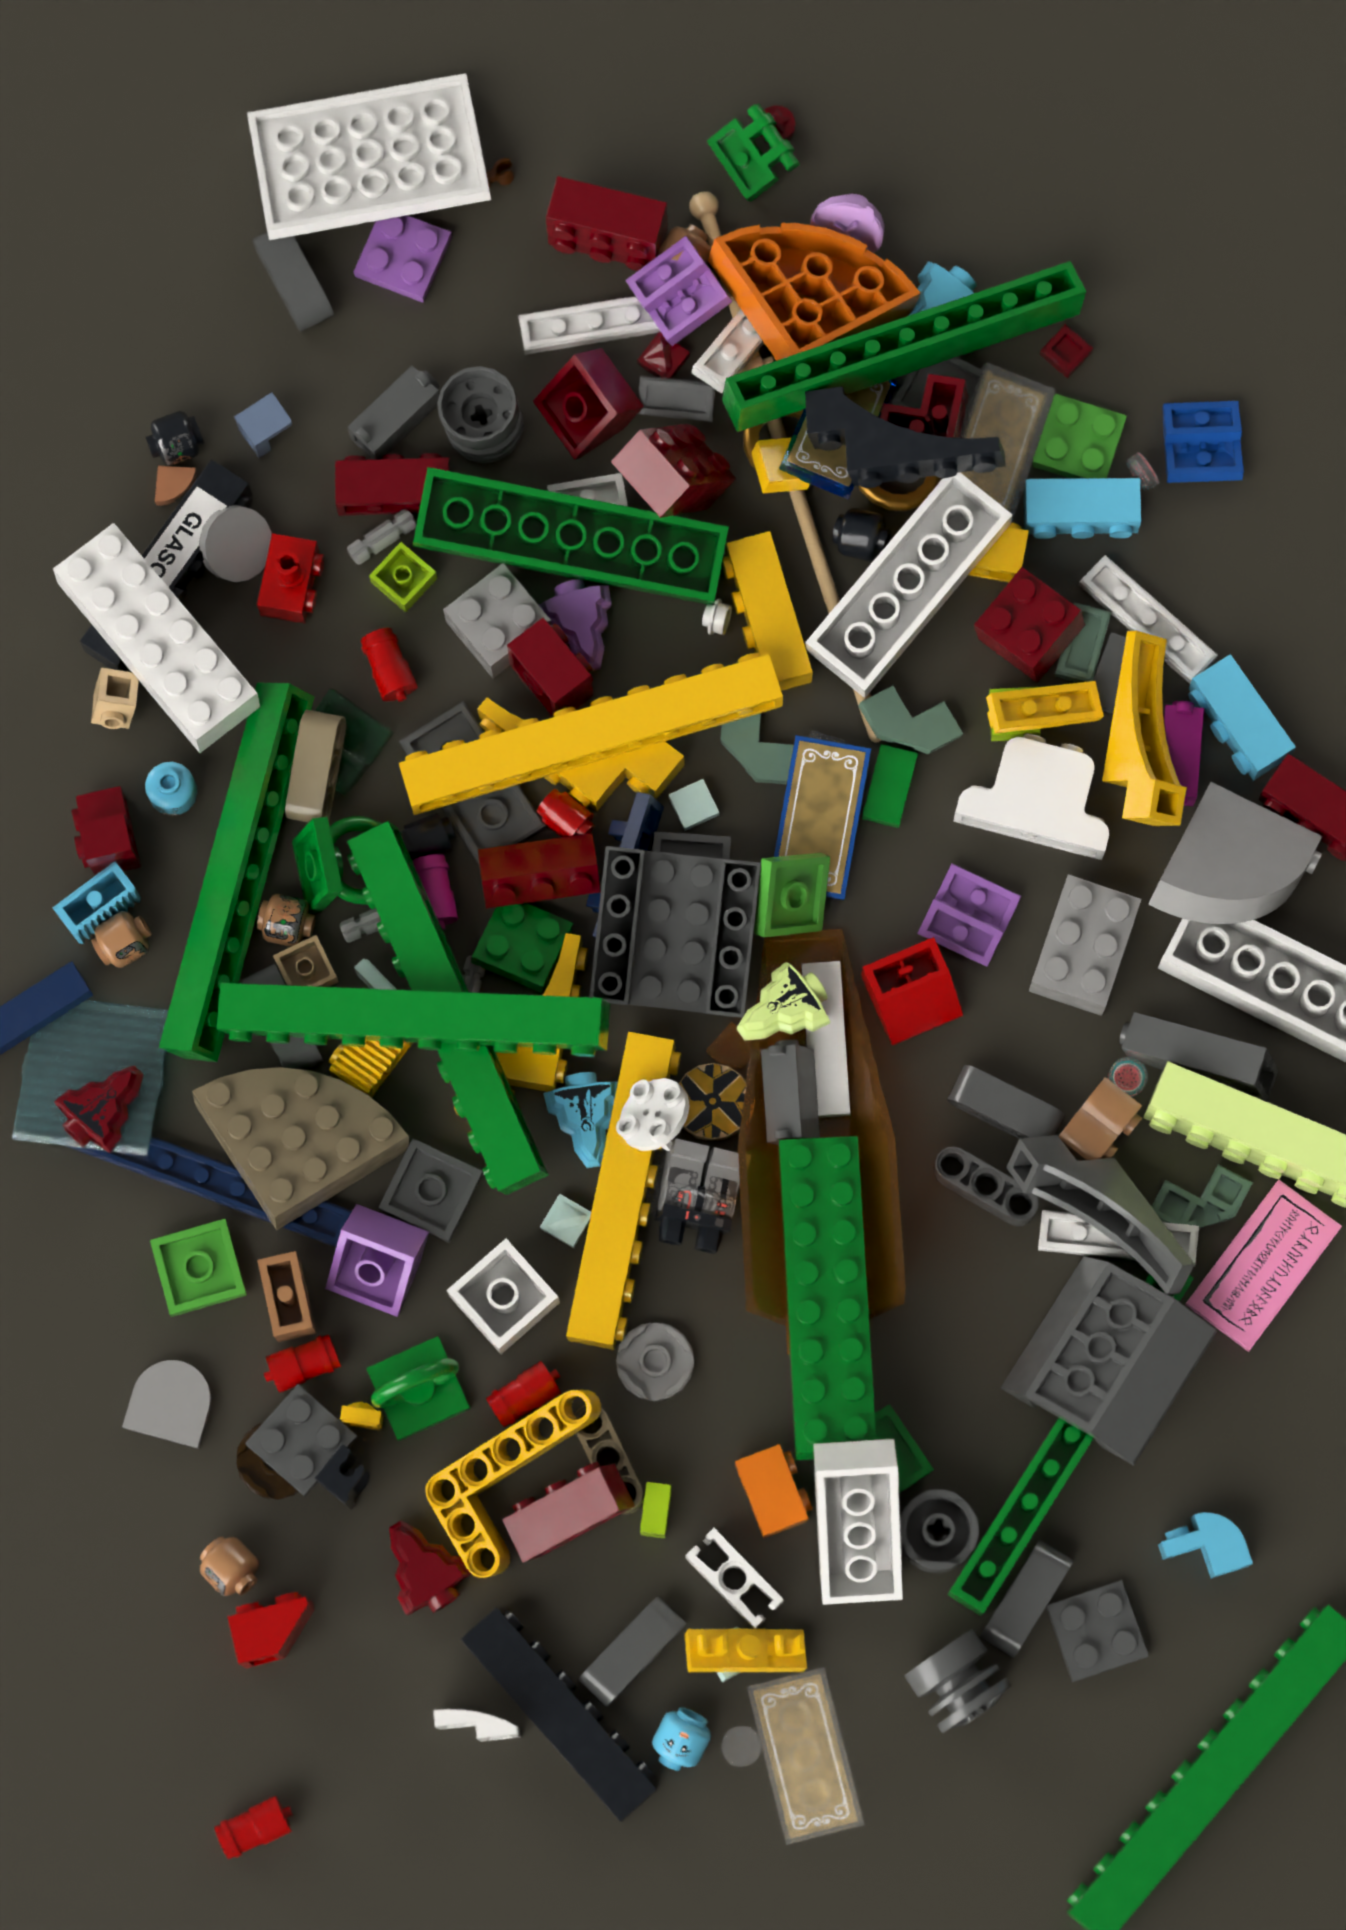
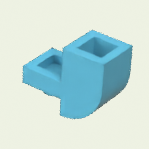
[1158,1513,1253,1578]

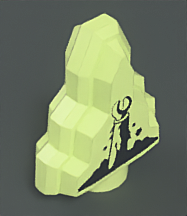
[737,962,830,1041]

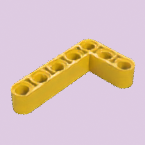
[425,1389,601,1578]

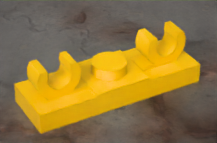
[986,681,1104,734]
[685,1629,807,1672]

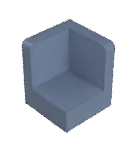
[234,392,292,458]

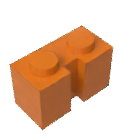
[735,1444,812,1539]

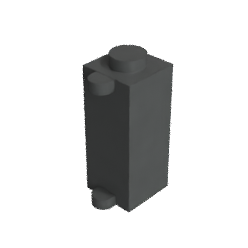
[348,365,440,460]
[761,1040,820,1145]

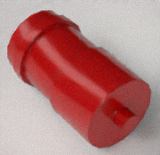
[360,627,417,702]
[263,1334,341,1393]
[485,1361,562,1428]
[214,1795,293,1860]

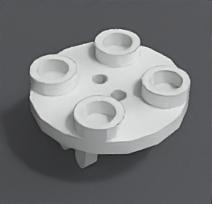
[616,1078,690,1151]

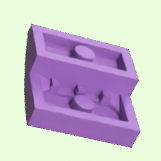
[625,236,733,346]
[917,863,1022,967]

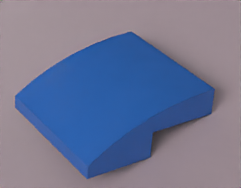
[1163,401,1244,483]

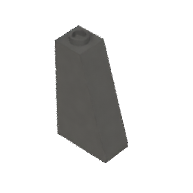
[1120,1012,1279,1102]

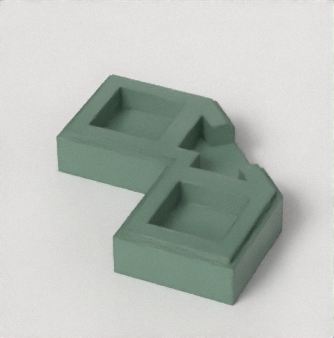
[858,685,963,754]
[721,713,794,784]
[1151,1164,1253,1229]

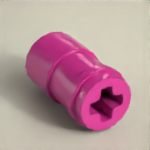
[413,854,458,930]

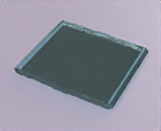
[12,1000,169,1156]

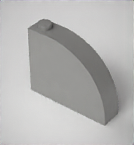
[1148,782,1322,924]

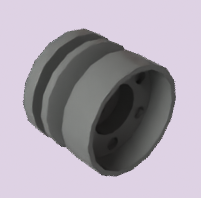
[437,366,525,463]
[904,1629,1011,1734]

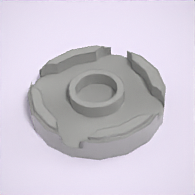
[199,505,272,582]
[616,1323,694,1402]

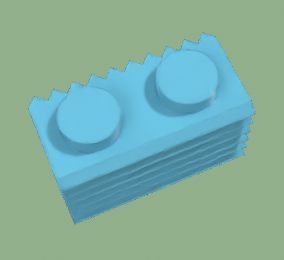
[52,861,141,944]

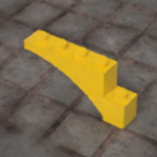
[1102,631,1187,826]
[477,697,684,811]
[454,933,588,1115]

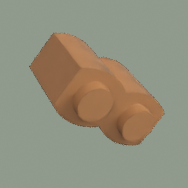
[1059,1077,1142,1161]

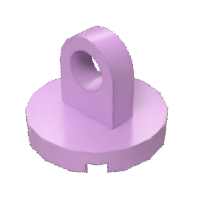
[810,194,885,253]

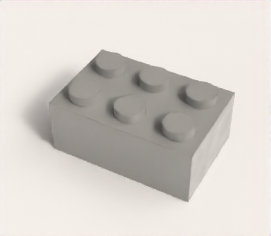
[1028,875,1142,1016]

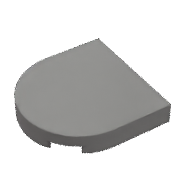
[122,1360,212,1449]

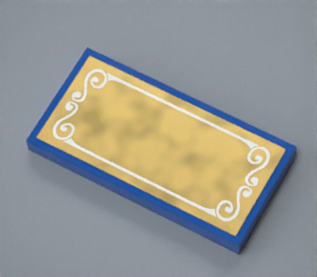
[774,735,871,900]

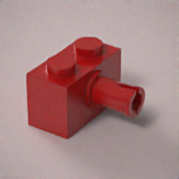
[257,533,324,624]

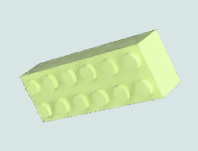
[1143,1062,1346,1208]

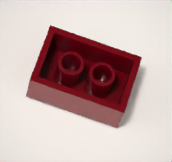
[546,176,668,271]
[611,423,736,518]

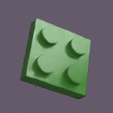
[1032,393,1127,479]
[754,853,830,937]
[150,1219,247,1317]

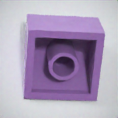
[325,1204,429,1317]

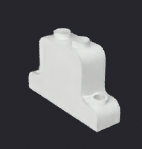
[953,734,1109,860]

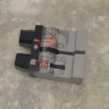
[654,1138,748,1254]

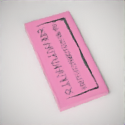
[1185,1179,1342,1352]

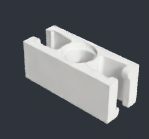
[685,1528,784,1629]

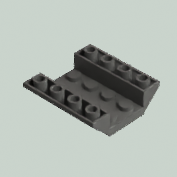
[589,846,761,1018]
[1001,1256,1217,1465]

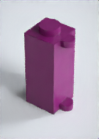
[1163,701,1204,806]

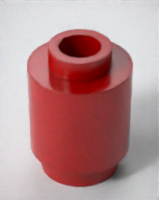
[536,788,595,837]

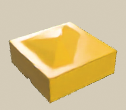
[340,1402,384,1431]

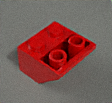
[861,937,963,1046]
[227,1592,315,1668]

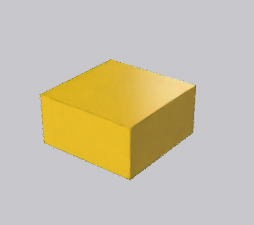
[751,437,814,494]

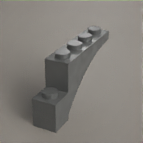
[1006,1135,1195,1295]

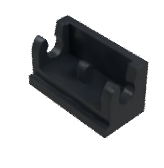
[315,1444,370,1510]

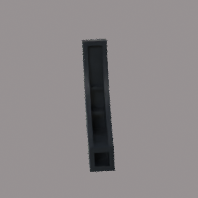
[805,387,1006,488]

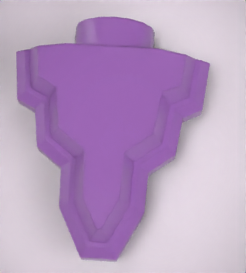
[539,579,612,672]

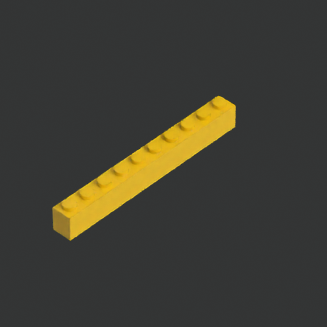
[399,653,783,815]

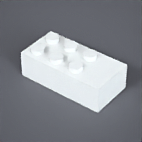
[813,1439,903,1605]

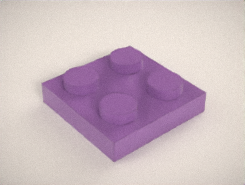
[354,215,452,303]

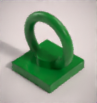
[292,816,383,914]
[366,1336,470,1442]

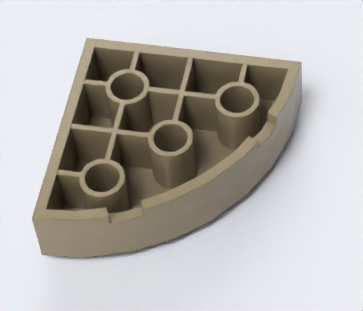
[192,1067,409,1230]

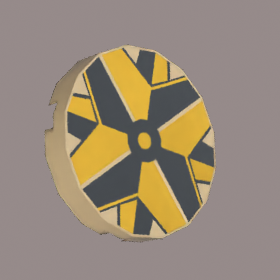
[679,1063,752,1141]

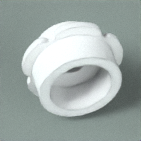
[702,599,732,635]

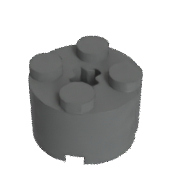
[900,1489,979,1573]

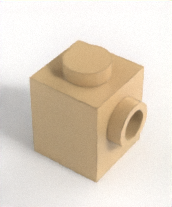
[91,668,138,729]

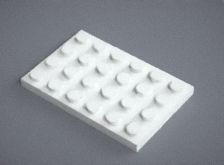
[247,73,491,240]

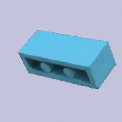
[1023,478,1141,539]
[1188,654,1296,781]

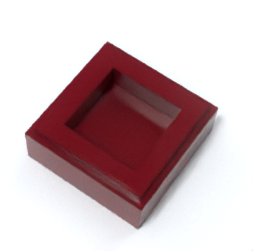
[1039,324,1093,379]

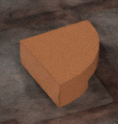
[155,466,197,506]

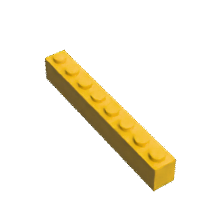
[566,1032,681,1350]

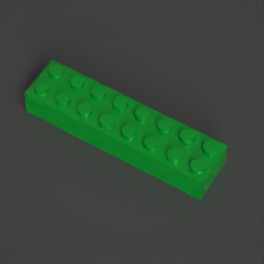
[413,467,729,605]
[779,1136,876,1460]

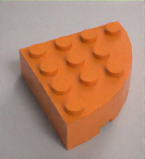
[707,223,921,361]

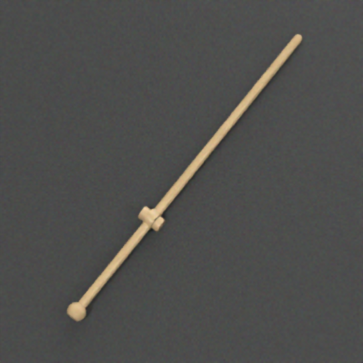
[689,192,881,743]

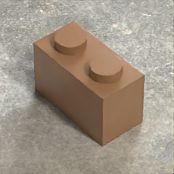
[257,1251,317,1342]

